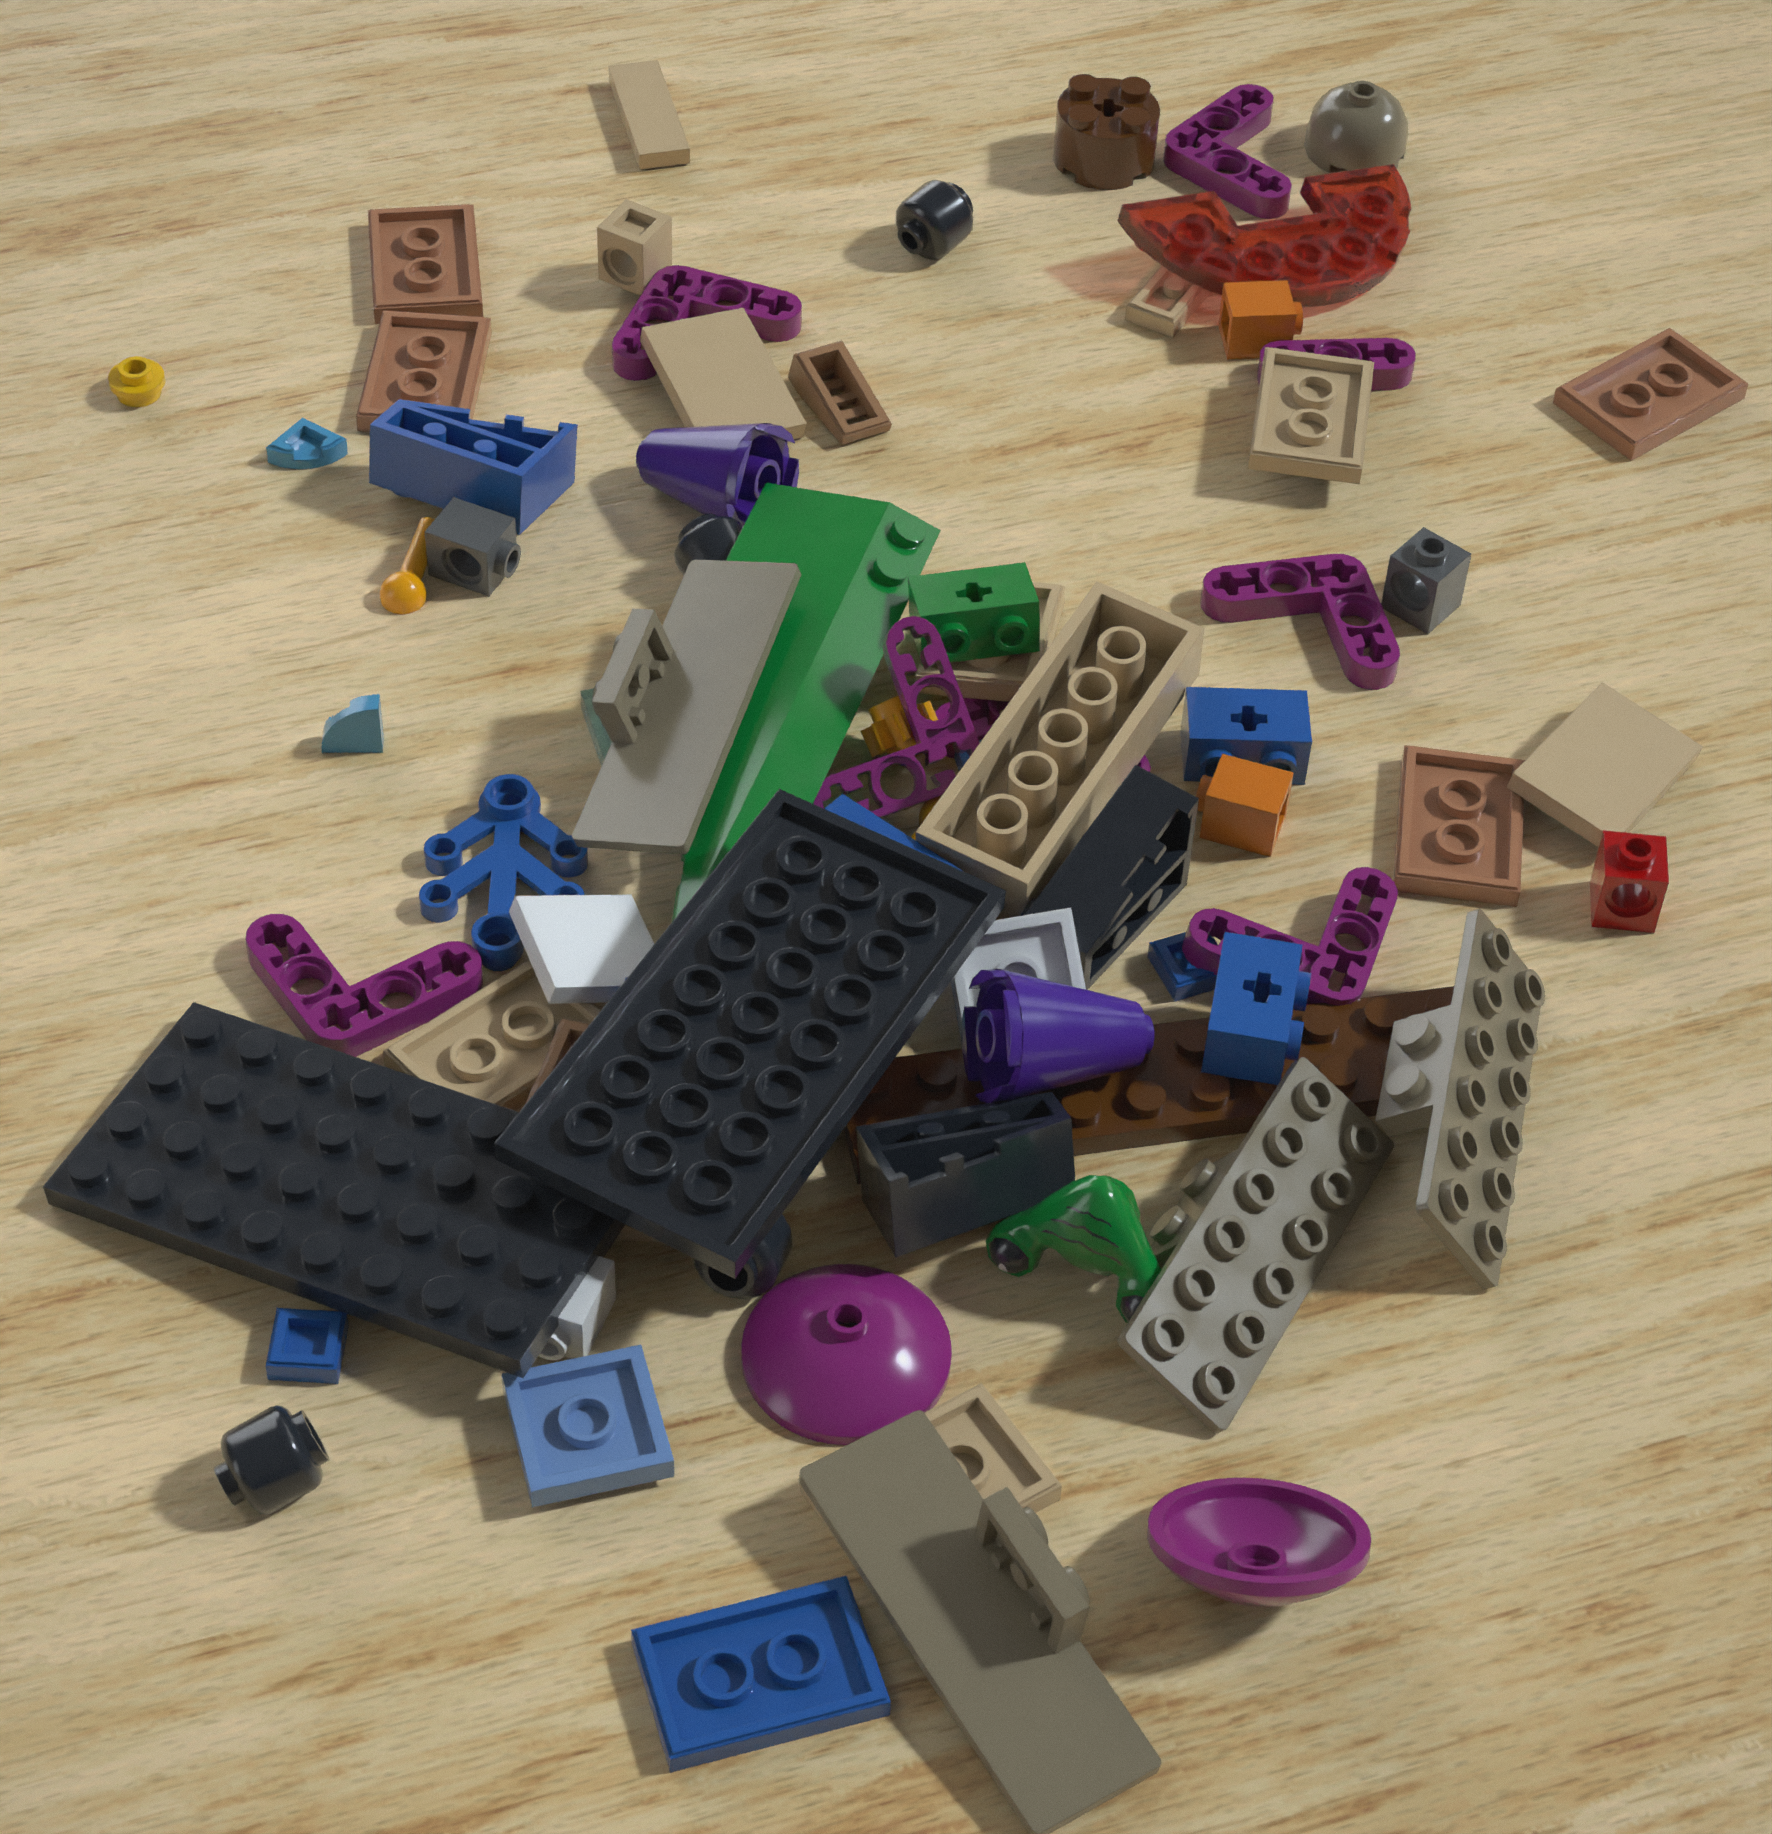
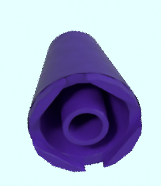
[636,423,799,528]
[962,969,1154,1103]

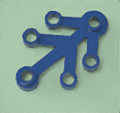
[419,774,588,971]

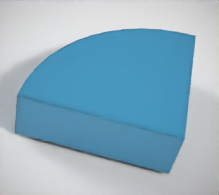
[266,417,348,469]
[321,694,384,753]

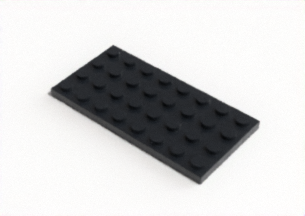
[494,789,1006,1279]
[43,1002,626,1378]

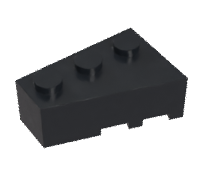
[1020,764,1199,990]
[856,1092,1075,1257]

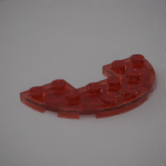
[1117,164,1411,308]

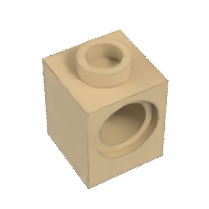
[597,199,672,296]

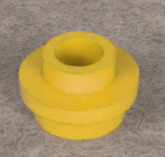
[108,356,165,407]

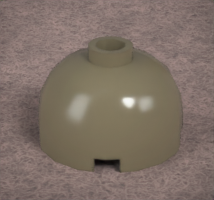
[1304,81,1408,180]

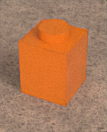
[1218,280,1303,360]
[1196,754,1294,857]

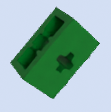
[908,562,1040,666]

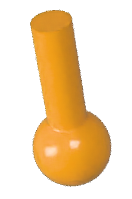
[379,517,435,614]

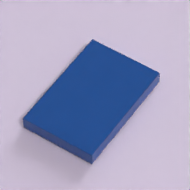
[631,1575,891,1773]

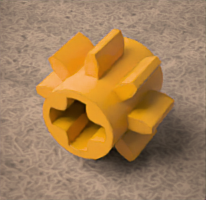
[861,696,938,766]

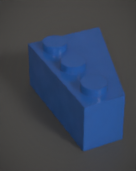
[369,399,578,535]

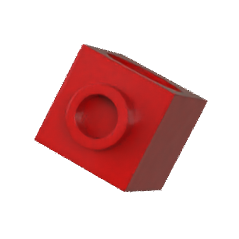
[1590,830,1669,933]

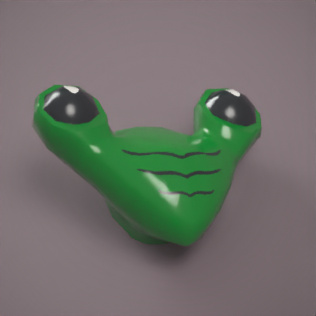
[986,1175,1162,1323]

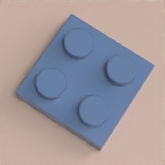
[501,1345,674,1508]

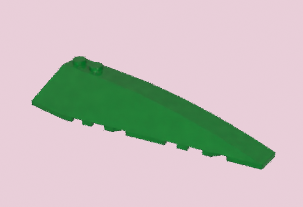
[672,483,941,922]

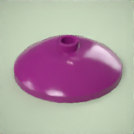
[741,1264,952,1445]
[1147,1478,1371,1607]

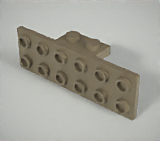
[572,560,801,854]
[1375,909,1545,1289]
[1118,1057,1394,1434]
[799,1410,1161,1834]

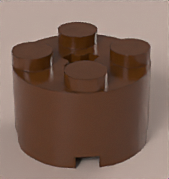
[1053,74,1160,190]

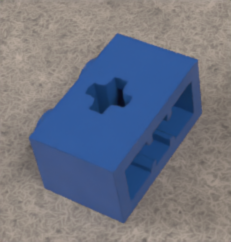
[1180,687,1312,785]
[1201,932,1311,1085]

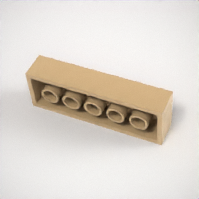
[916,581,1204,919]

